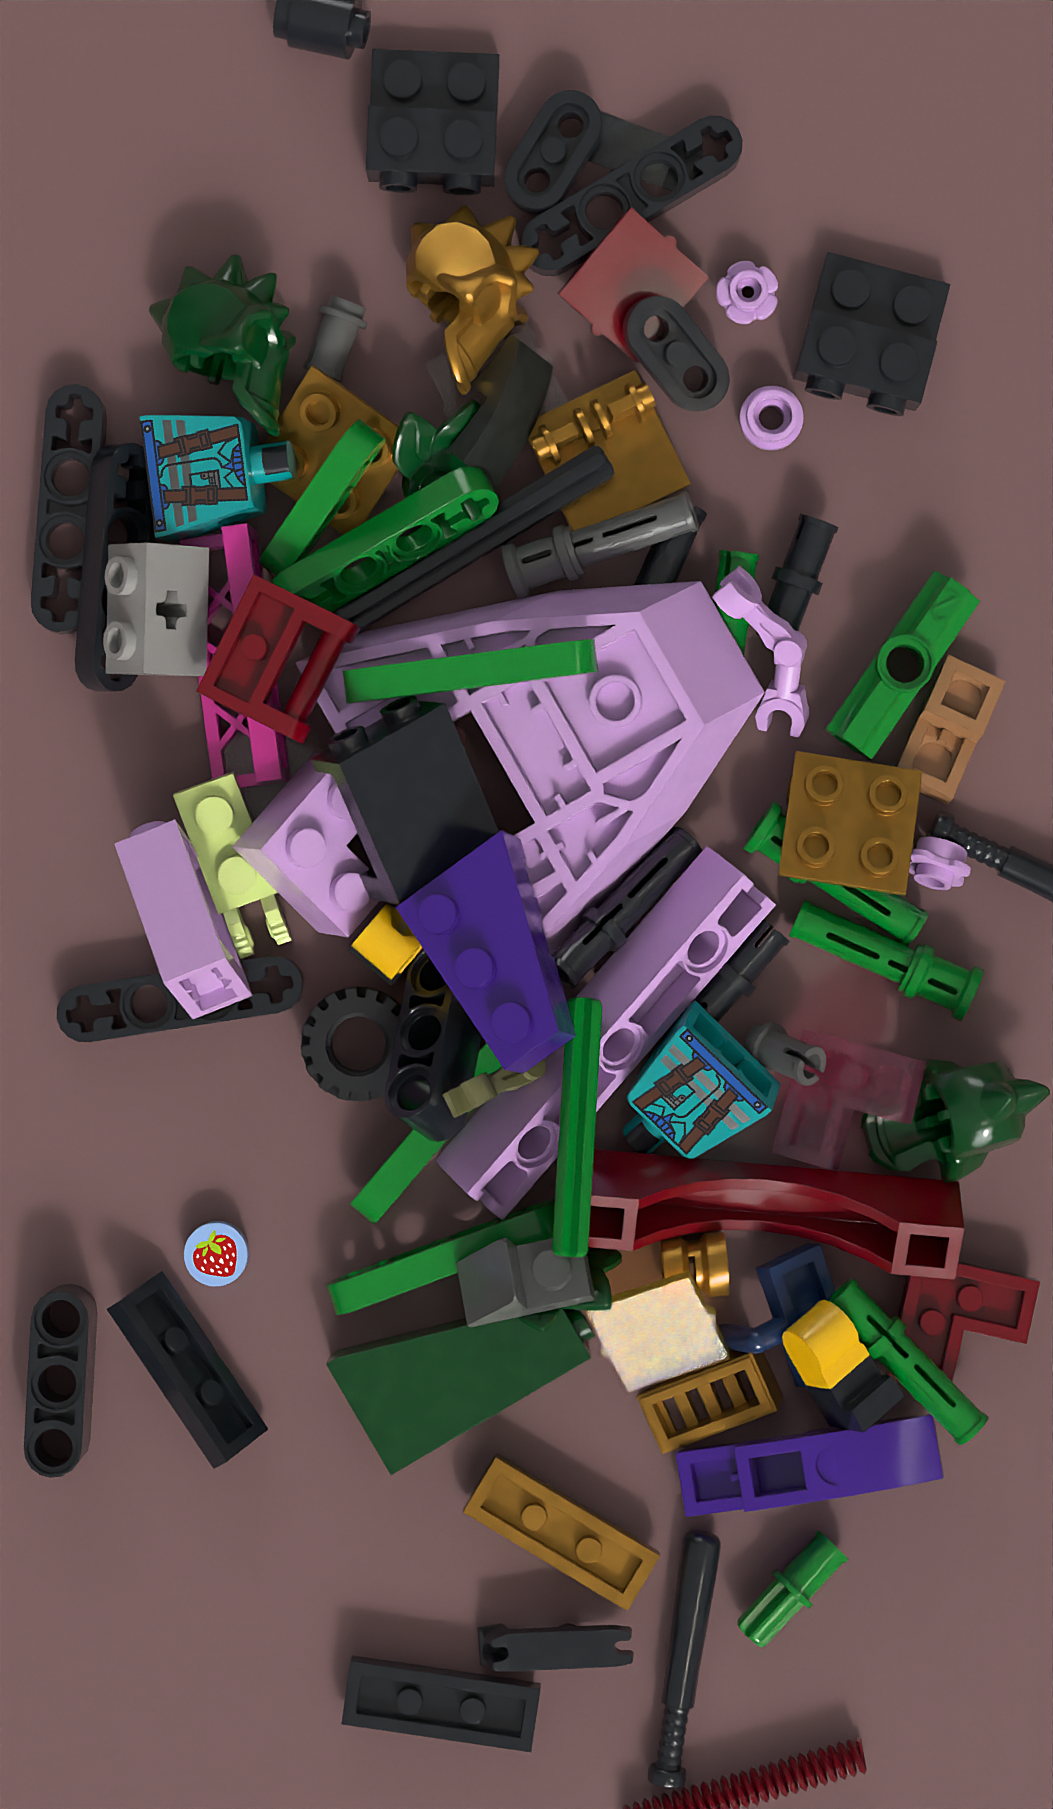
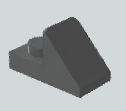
[456,1238,595,1327]

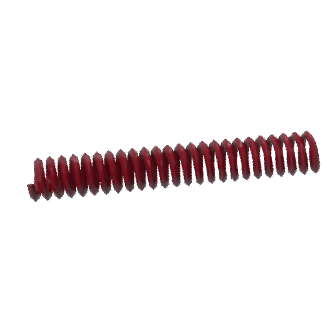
[623,1737,867,1809]

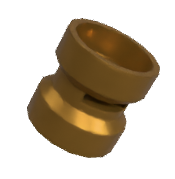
[660,1232,729,1300]

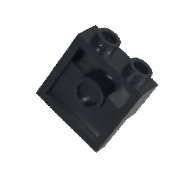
[366,49,500,195]
[793,252,951,416]

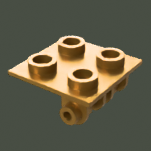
[264,365,399,535]
[528,370,691,531]
[778,751,923,896]

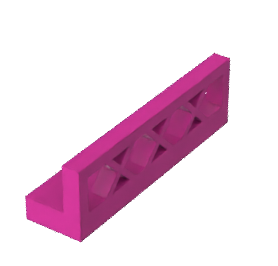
[180,523,291,789]

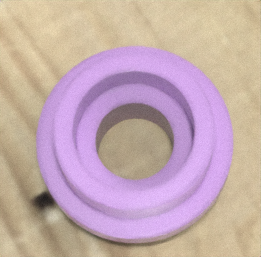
[739,386,804,450]

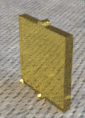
[585,1270,731,1392]

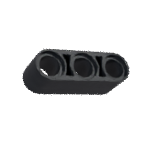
[385,950,482,1142]
[24,1284,98,1478]

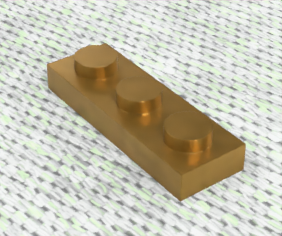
[463,1453,660,1611]

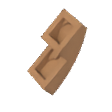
[895,655,1006,805]

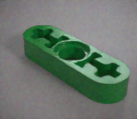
[258,419,386,576]

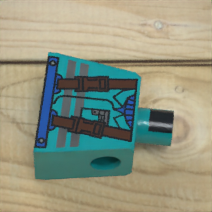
[139,415,297,544]
[623,1001,781,1159]

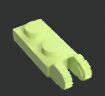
[173,771,292,959]

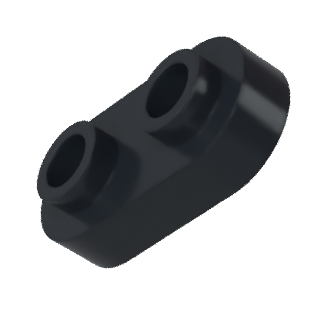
[504,90,603,214]
[623,296,730,411]

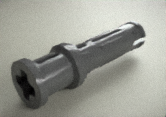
[502,491,699,599]

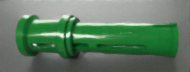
[742,801,929,946]
[789,899,984,1021]

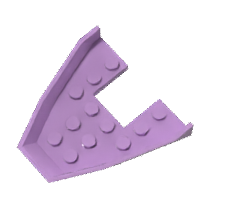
[296,581,765,955]

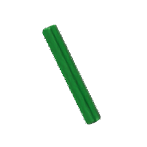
[552,997,602,1258]

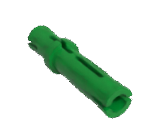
[827,1278,989,1445]

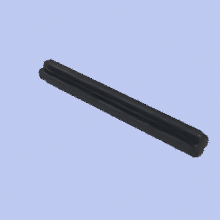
[332,446,615,634]

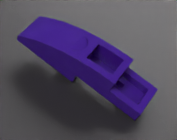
[676,1414,944,1517]

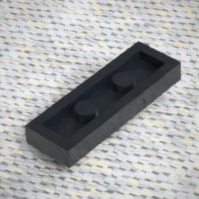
[107,1271,268,1469]
[341,1655,541,1752]

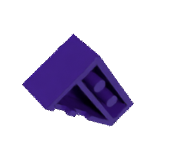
[396,830,576,1074]

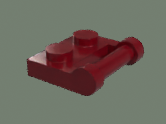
[196,574,360,744]

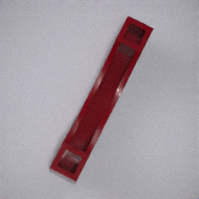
[588,1149,964,1280]

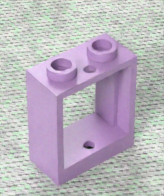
[114,819,253,1019]

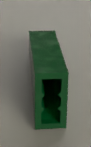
[326,1309,595,1475]

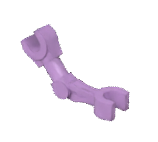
[712,566,809,737]

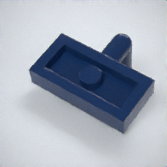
[713,1243,836,1388]

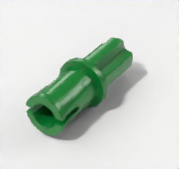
[737,1530,849,1647]

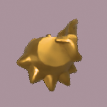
[406,205,539,395]

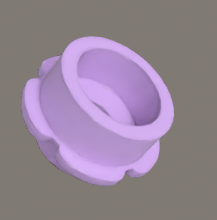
[716,261,778,324]

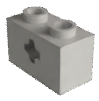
[103,543,209,676]

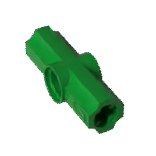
[825,570,980,760]

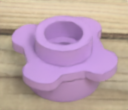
[909,837,971,890]

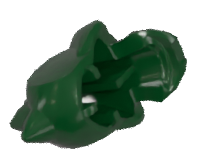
[149,254,296,437]
[860,1059,1050,1183]

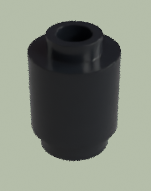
[273,0,371,60]

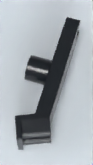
[477,1623,634,1672]

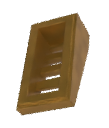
[636,1351,783,1454]

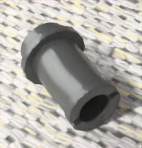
[303,295,368,382]
[744,1022,826,1086]

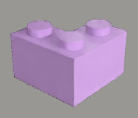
[232,753,380,937]

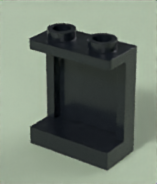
[311,696,499,904]

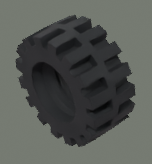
[300,986,401,1102]

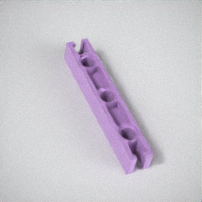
[434,846,775,1220]

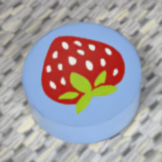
[184,1221,249,1286]

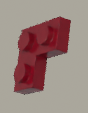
[885,1261,1040,1382]

